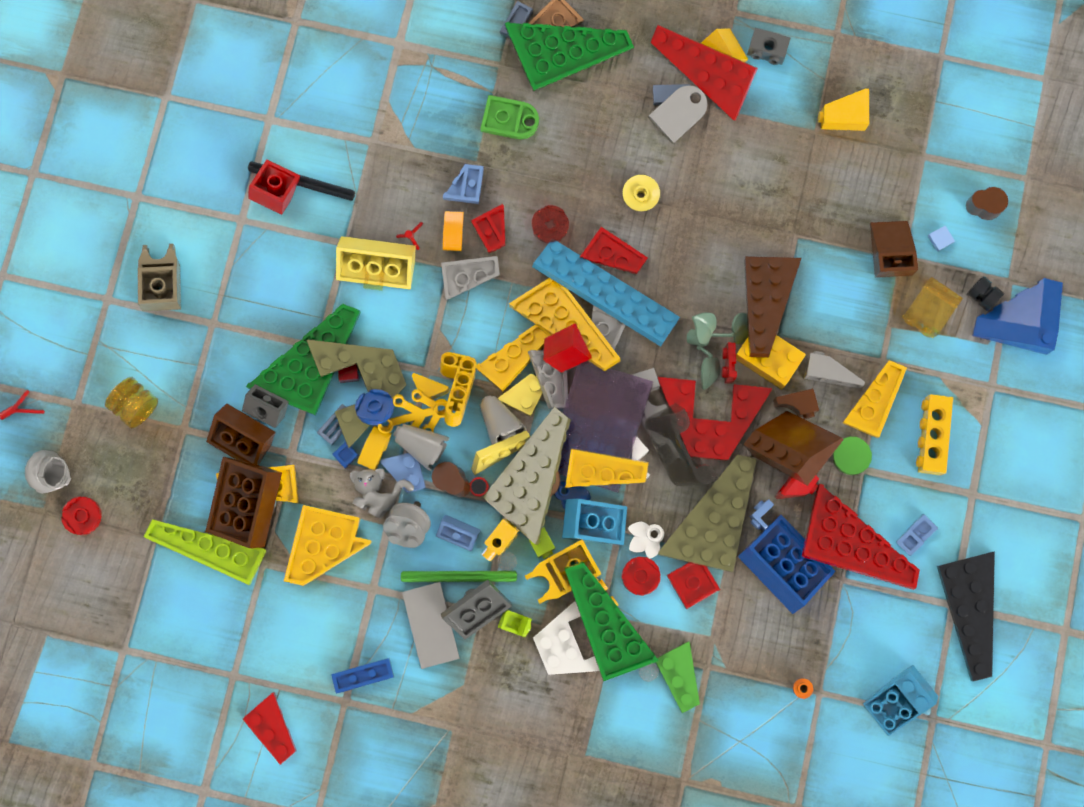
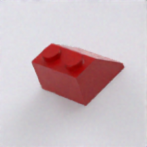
[248,159,300,215]

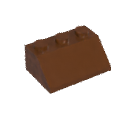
[206,404,276,465]

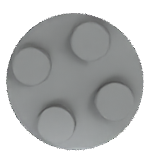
[383,501,431,548]

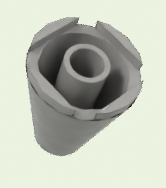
[480,395,527,445]
[393,424,450,471]

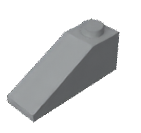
[804,351,865,389]

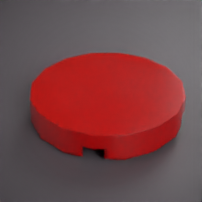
[61,497,102,535]
[622,557,661,596]

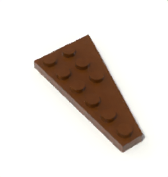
[744,256,802,358]

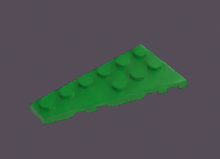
[564,562,659,681]

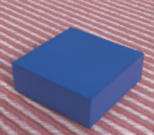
[332,442,359,469]

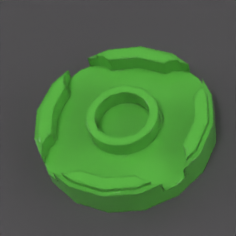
[832,437,872,475]

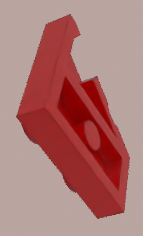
[471,204,505,254]
[721,342,737,384]

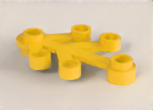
[378,389,447,433]

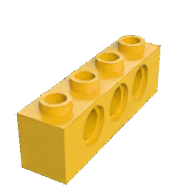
[916,394,953,476]

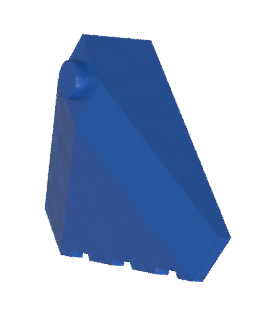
[972,278,1063,355]

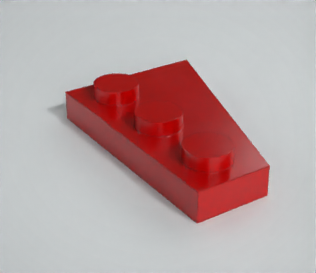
[580,227,648,274]
[243,692,297,765]

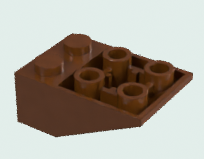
[870,221,918,278]

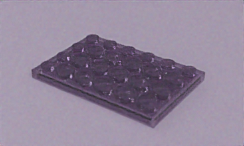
[558,361,654,493]

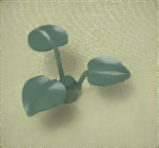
[687,312,748,390]

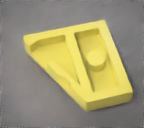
[498,374,543,417]

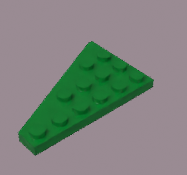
[504,22,634,91]
[246,304,361,416]

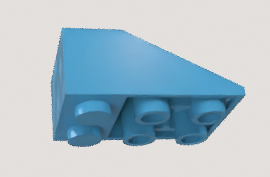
[863,665,939,736]

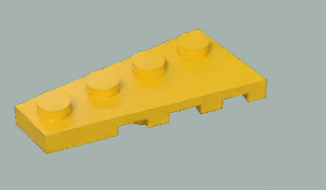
[565,449,649,488]

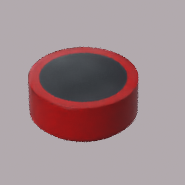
[470,477,489,497]

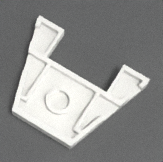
[533,601,599,675]

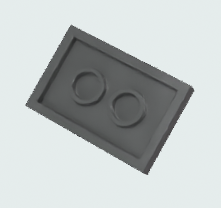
[441,580,512,640]

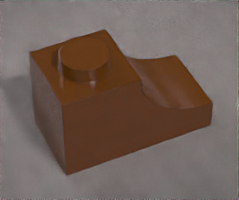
[773,388,819,419]

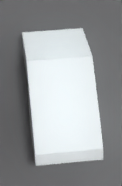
[631,436,650,479]

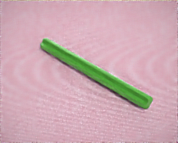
[401,571,517,582]

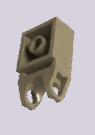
[138,244,181,311]

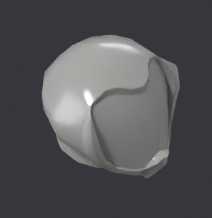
[25,450,71,494]

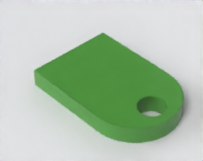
[480,95,539,139]

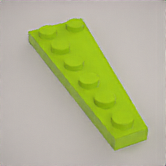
[144,519,267,585]

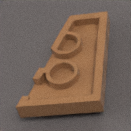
[529,0,584,27]

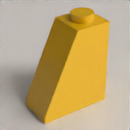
[818,89,869,131]

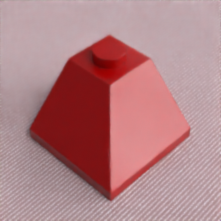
[775,475,819,499]

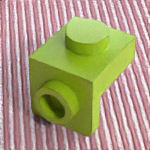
[498,610,532,637]

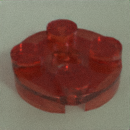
[532,205,569,243]

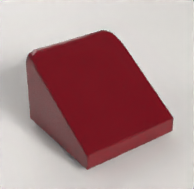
[338,364,359,383]

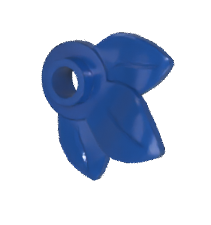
[554,481,591,509]

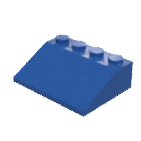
[738,515,836,614]

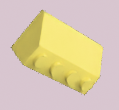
[336,236,416,289]

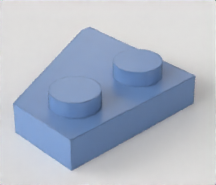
[443,164,484,204]
[380,453,426,493]

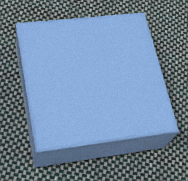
[928,226,955,252]

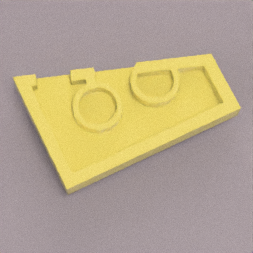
[471,430,530,475]

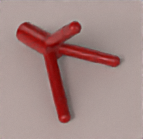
[396,222,423,250]
[0,390,45,420]

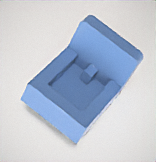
[749,499,774,531]

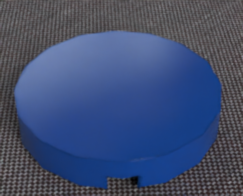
[355,389,394,425]

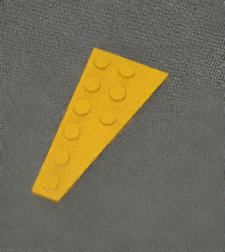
[509,278,621,371]

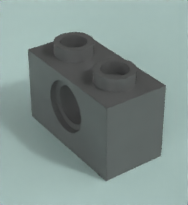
[747,27,791,65]
[242,384,289,428]

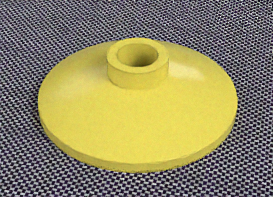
[623,175,660,212]

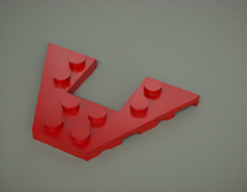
[657,377,772,461]

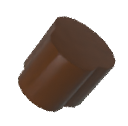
[966,187,1008,220]
[432,462,471,498]

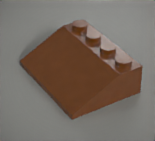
[743,411,844,486]
[205,457,282,548]

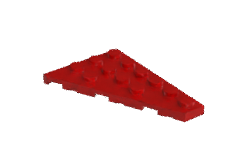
[802,484,920,590]

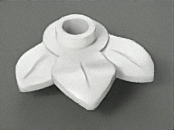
[628,522,664,559]

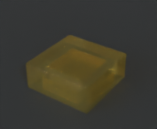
[363,270,385,291]

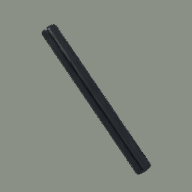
[248,161,355,201]

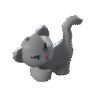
[350,468,414,519]

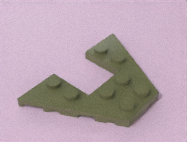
[307,340,407,448]

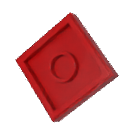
[667,562,720,609]

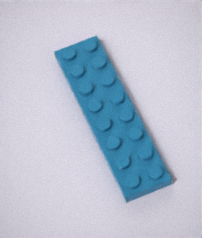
[532,238,680,347]

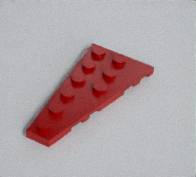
[650,25,758,121]

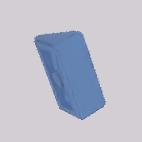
[436,515,480,551]

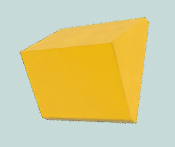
[701,29,748,62]

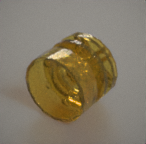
[105,377,158,429]

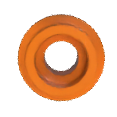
[793,678,813,699]

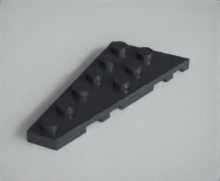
[937,551,995,681]

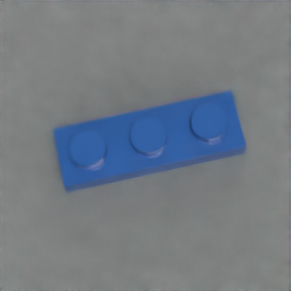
[331,658,394,694]

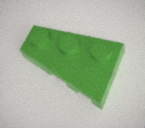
[656,641,700,713]

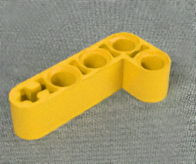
[440,352,477,427]

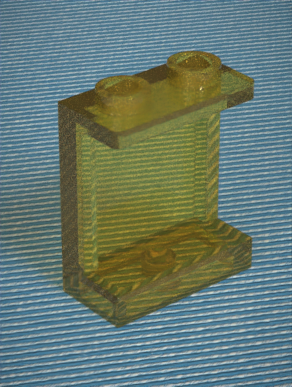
[902,277,963,338]

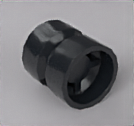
[967,276,1004,311]

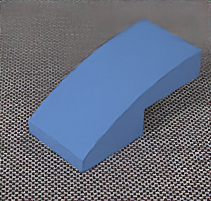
[896,514,938,556]

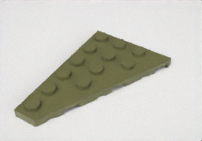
[658,455,756,572]

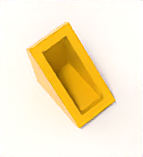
[412,373,450,404]

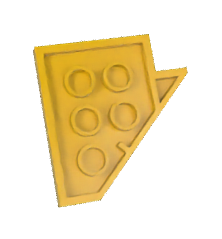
[284,505,372,586]

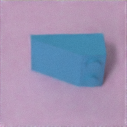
[562,499,627,545]

